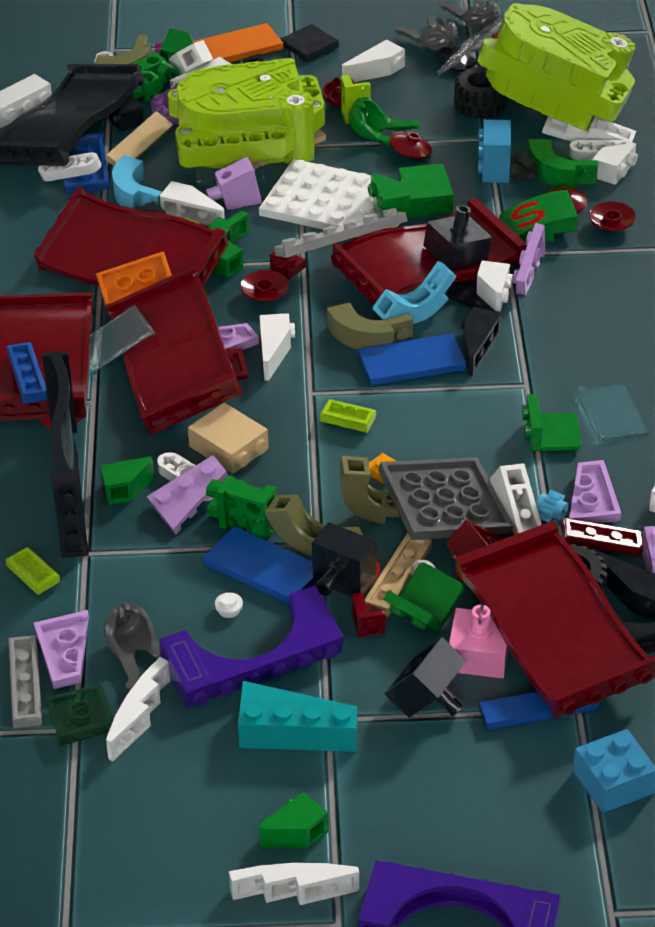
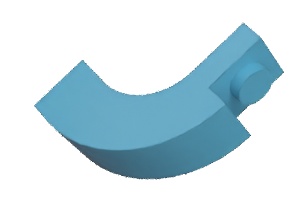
[112,155,162,209]
[372,261,457,324]

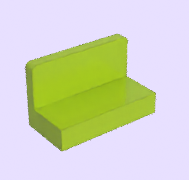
[341,75,371,124]

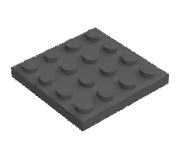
[378,457,513,540]

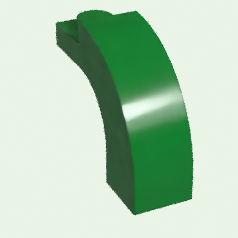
[528,139,598,188]
[208,210,250,279]

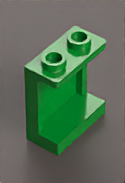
[398,163,454,218]

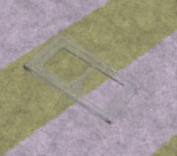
[437,16,504,75]

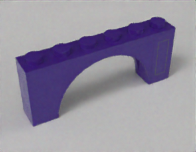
[159,585,344,708]
[358,860,561,927]

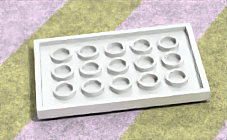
[259,159,399,237]

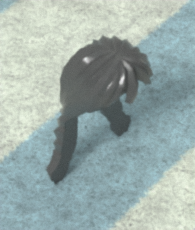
[440,0,500,31]
[395,15,458,52]
[104,603,160,690]

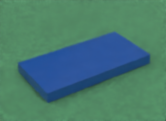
[64,132,110,194]
[358,333,466,386]
[203,526,314,604]

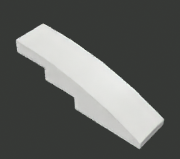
[542,116,636,142]
[106,657,170,761]
[229,863,360,905]

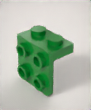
[522,394,582,451]
[383,562,465,634]

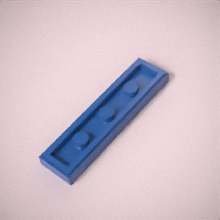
[6,342,48,404]
[479,692,599,730]

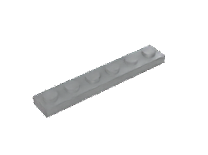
[274,208,407,258]

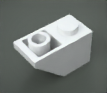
[168,40,213,75]
[592,143,638,185]
[476,260,513,312]

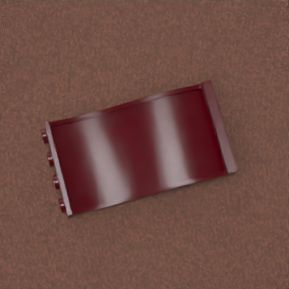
[34,186,229,286]
[331,198,527,305]
[106,266,244,435]
[0,293,94,421]
[455,521,655,719]

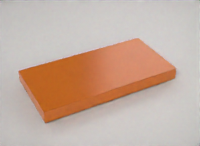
[193,23,284,63]

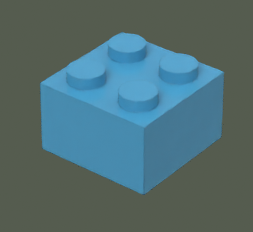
[478,120,511,183]
[573,729,655,813]

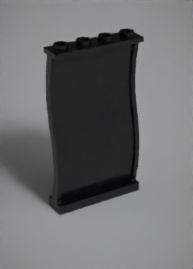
[0,64,145,166]
[42,351,89,558]

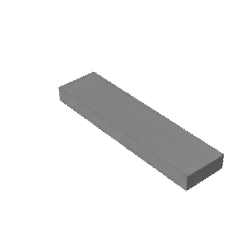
[8,635,42,728]

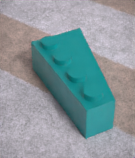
[238,681,358,752]

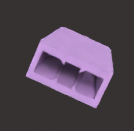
[206,157,262,210]

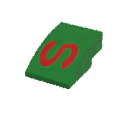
[499,190,578,243]

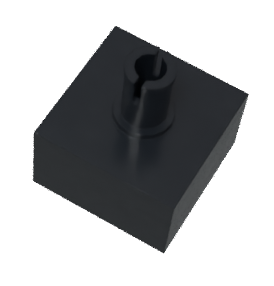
[423,205,492,270]
[312,522,377,597]
[384,637,466,718]

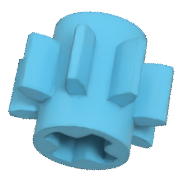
[536,490,568,522]

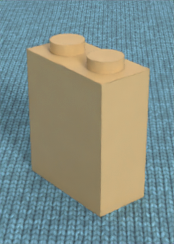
[188,403,269,474]

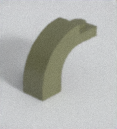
[94,34,152,64]
[327,302,413,350]
[338,456,400,524]
[265,494,363,557]

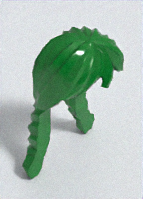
[348,98,422,148]

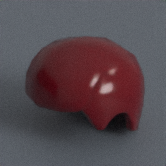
[323,77,355,107]

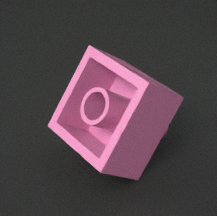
[449,605,509,679]

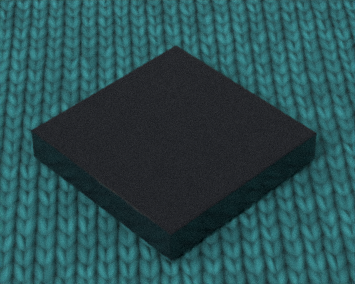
[280,24,339,61]

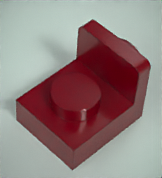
[270,252,306,281]
[226,348,249,380]
[351,593,386,637]

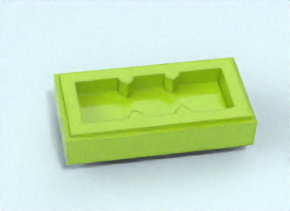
[320,399,376,433]
[6,547,60,595]

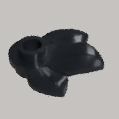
[436,46,478,71]

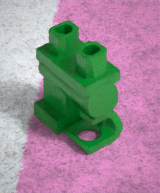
[131,52,180,101]
[206,475,277,541]

